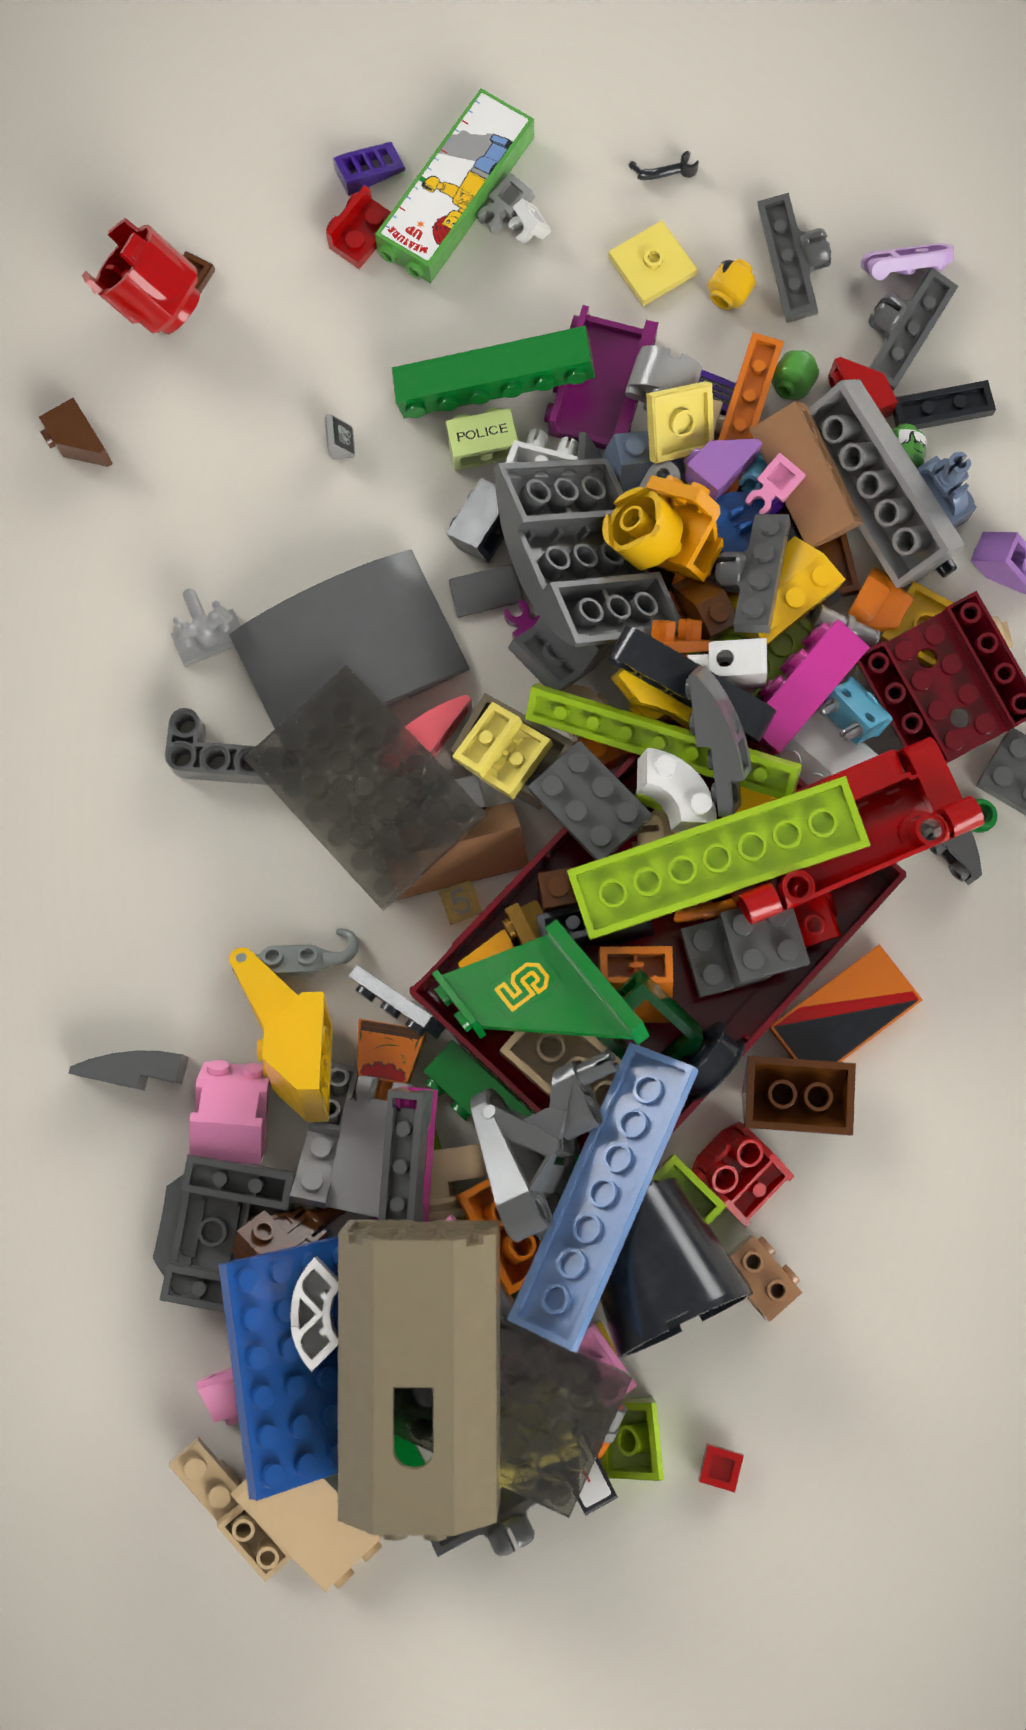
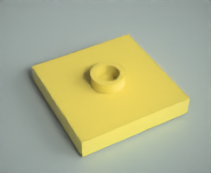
[608,220,698,306]
[646,381,714,464]

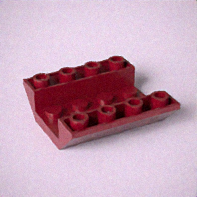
[856,591,1026,763]

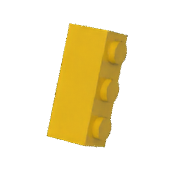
[726,536,846,647]

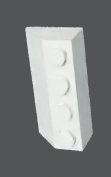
[775,712,878,785]

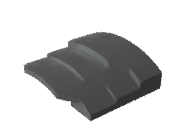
[153,1154,296,1312]

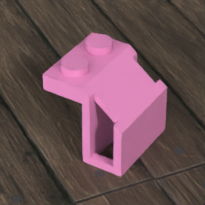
[189,1060,271,1164]

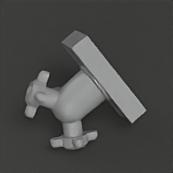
[171,588,240,667]

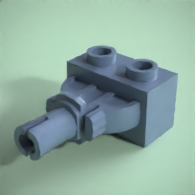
[917,452,977,529]

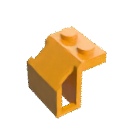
[645,475,724,582]

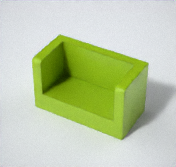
[651,1154,727,1225]

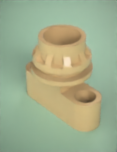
[428,1144,486,1222]

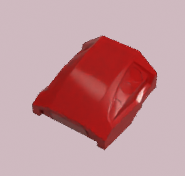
[691,1121,795,1228]

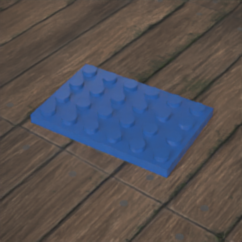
[218,1236,338,1501]

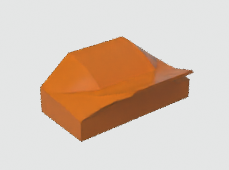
[848,567,914,632]

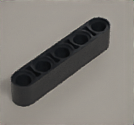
[608,626,776,744]

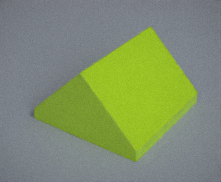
[596,1396,664,1481]

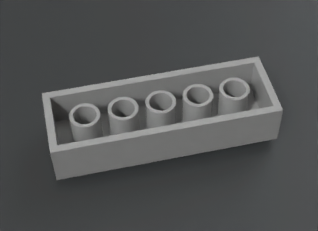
[808,379,966,589]

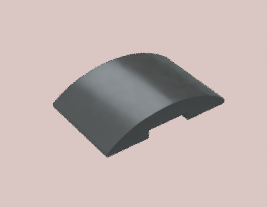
[495,458,681,648]
[229,549,470,753]

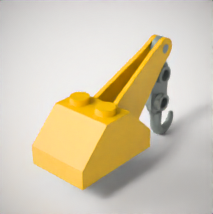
[229,929,359,1122]

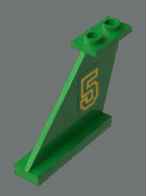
[432,920,649,1045]

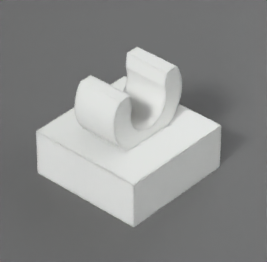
[508,198,552,244]

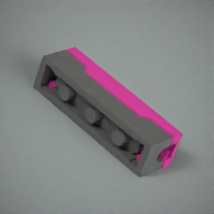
[378,1086,438,1222]

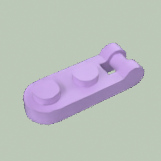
[861,243,954,280]

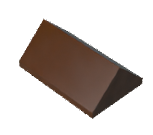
[741,1055,856,1136]

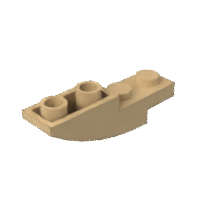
[169,1436,292,1582]

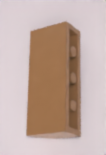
[749,401,864,547]

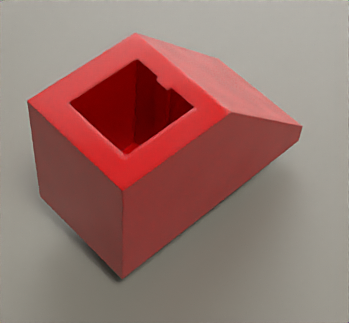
[828,357,898,418]

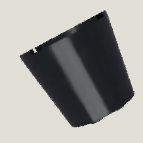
[600,1178,753,1358]

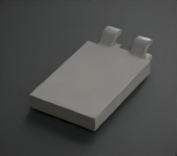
[326,1075,413,1218]

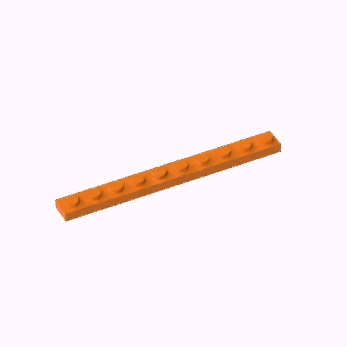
[669,332,784,637]

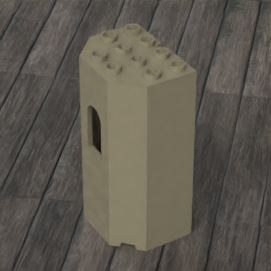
[338,1220,500,1541]

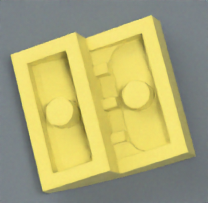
[452,701,553,800]

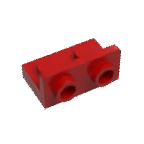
[326,185,391,269]

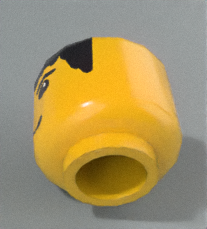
[707,259,756,311]

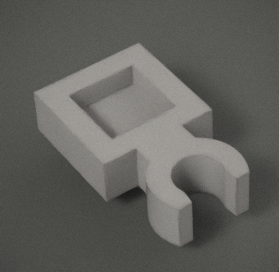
[477,173,535,234]

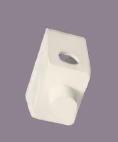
[688,638,767,688]

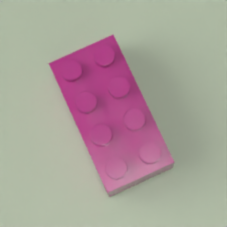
[757,619,870,755]

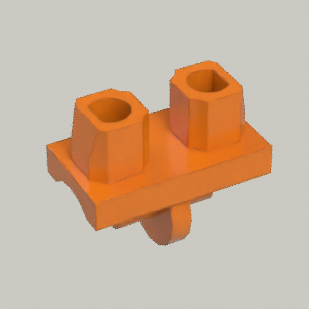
[651,619,711,658]

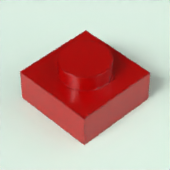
[698,1443,744,1493]

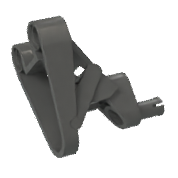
[470,1049,619,1242]

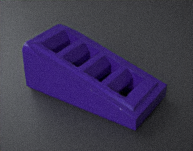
[333,142,405,196]

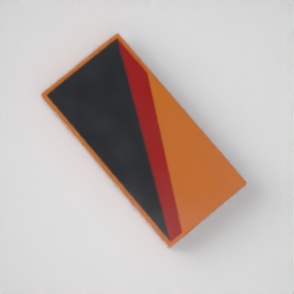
[769,944,923,1062]

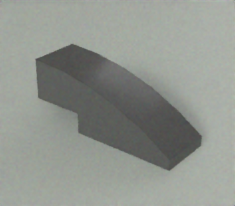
[68,1050,189,1091]

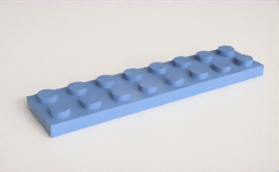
[507,1042,699,1353]

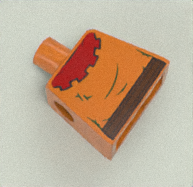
[357,1018,427,1101]

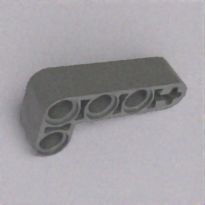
[165,708,303,786]

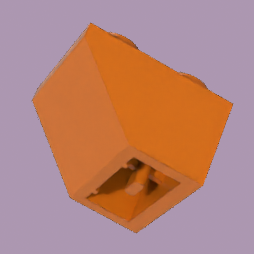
[598,946,673,1023]

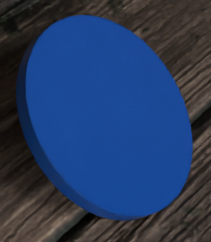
[715,492,770,553]

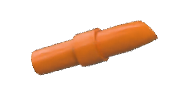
[674,898,738,923]

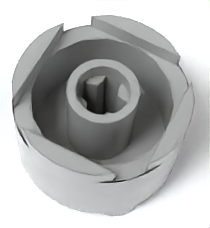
[625,345,702,411]

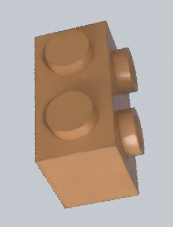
[728,1235,803,1322]

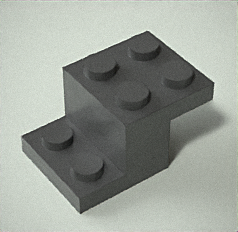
[508,617,616,691]
[679,908,810,998]

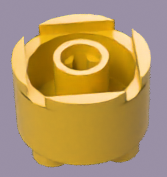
[602,487,683,571]

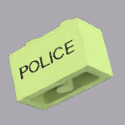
[446,408,518,471]

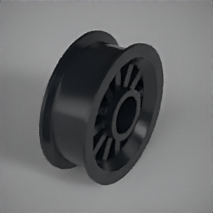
[680,1022,745,1101]

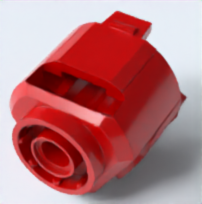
[82,218,200,335]

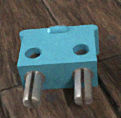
[815,676,893,745]

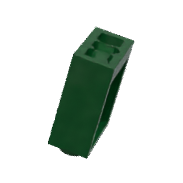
[596,969,703,1061]

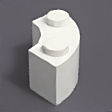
[637,748,717,832]
[291,1256,338,1372]

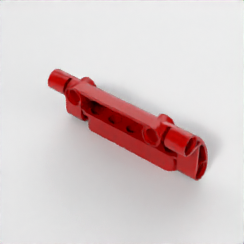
[730,737,984,925]

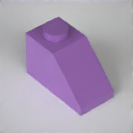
[684,439,763,501]
[971,532,1026,595]

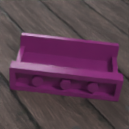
[544,305,659,450]

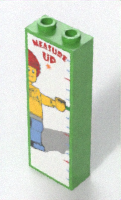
[375,88,534,283]

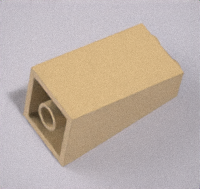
[230,1474,382,1592]

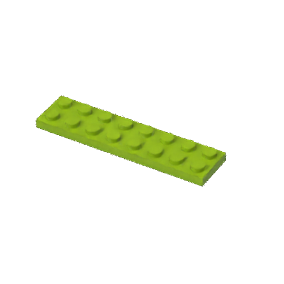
[567,776,870,940]

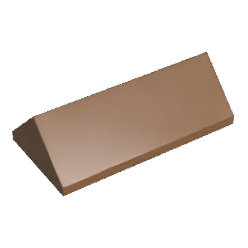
[380,802,528,901]

